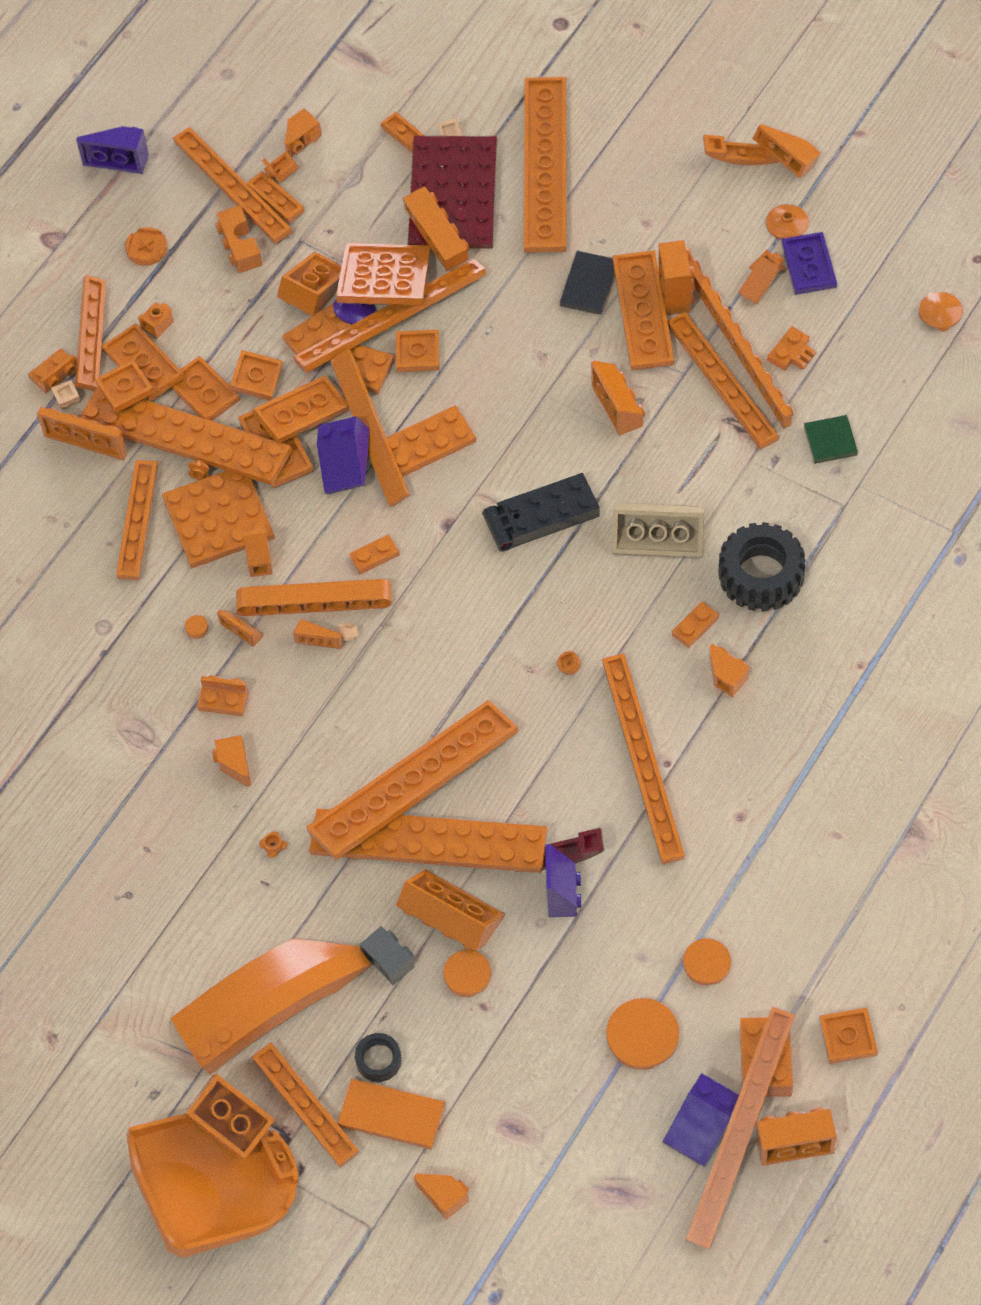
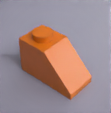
[212,735,251,786]
[413,1173,469,1220]

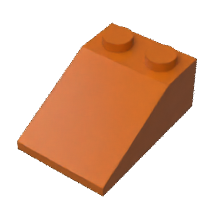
[277,251,342,316]

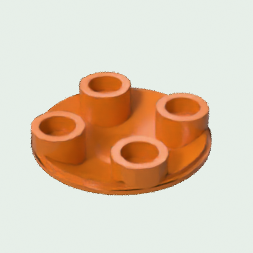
[919,292,963,331]

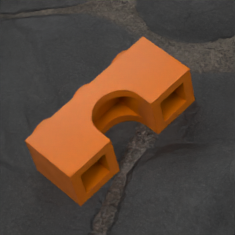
[215,205,263,273]

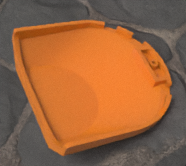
[126,1114,298,1258]

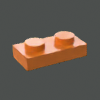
[349,534,399,574]
[672,601,719,648]

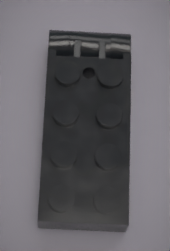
[482,472,600,552]

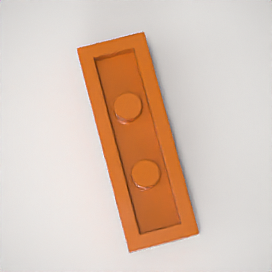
[247,171,305,224]

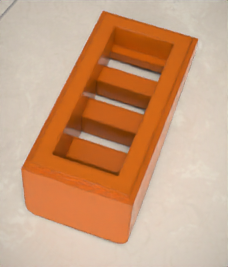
[293,619,343,649]

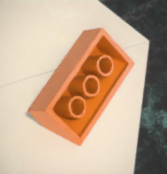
[396,869,505,951]

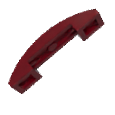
[515,828,605,872]

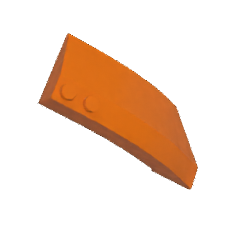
[170,939,372,1075]

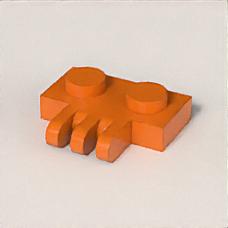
[767,326,816,371]

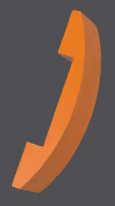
[703,134,779,165]

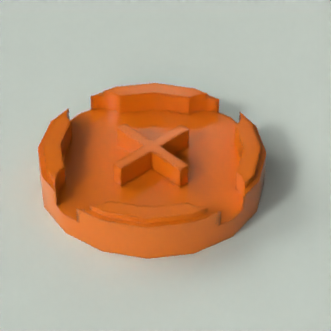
[125,227,168,266]
[683,938,731,986]
[443,950,491,997]

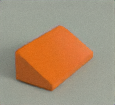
[217,610,264,646]

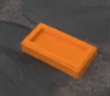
[738,256,781,304]

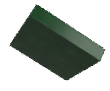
[804,415,858,464]

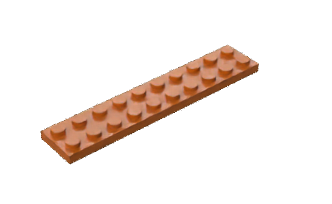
[524,77,566,252]
[79,387,292,486]
[306,700,518,860]
[309,808,548,873]

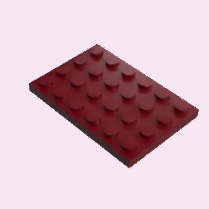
[408,136,497,249]

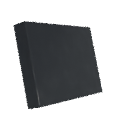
[560,251,615,315]

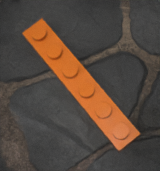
[75,275,106,392]
[116,460,158,580]
[252,1042,359,1168]

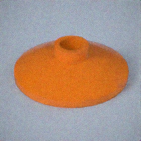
[766,204,809,239]

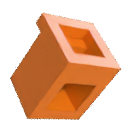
[138,302,174,339]

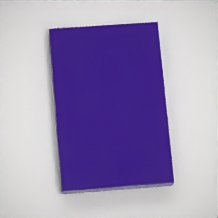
[781,232,837,295]

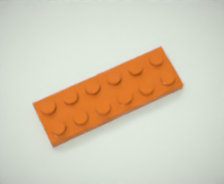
[612,250,674,370]

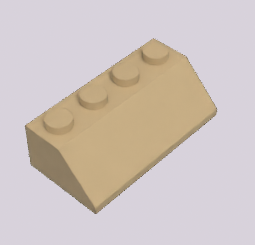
[612,503,704,557]

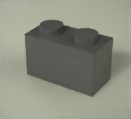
[360,926,415,985]

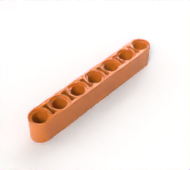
[236,579,392,616]

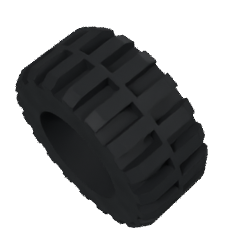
[718,522,806,612]

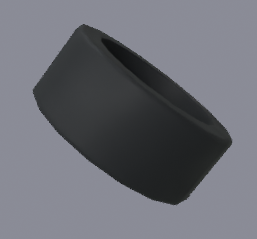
[355,1033,402,1082]

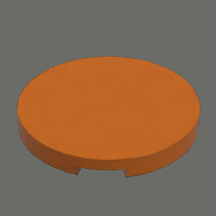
[606,998,679,1070]

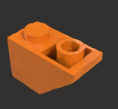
[285,108,322,156]
[243,529,273,577]
[709,643,750,698]

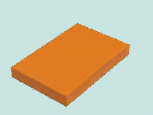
[171,356,241,421]

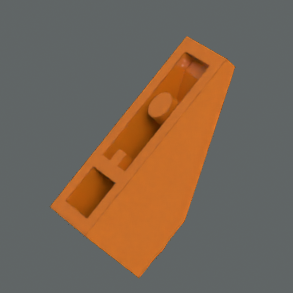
[752,124,821,178]

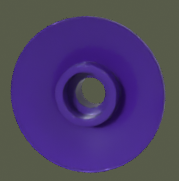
[333,299,376,324]

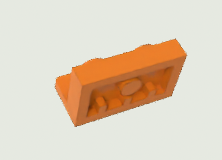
[28,348,77,393]
[197,675,249,716]

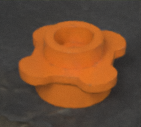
[188,459,210,480]
[259,831,287,858]

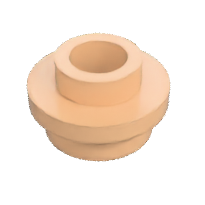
[336,623,359,641]

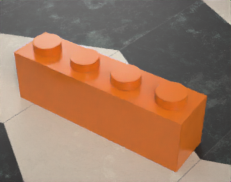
[403,186,469,271]

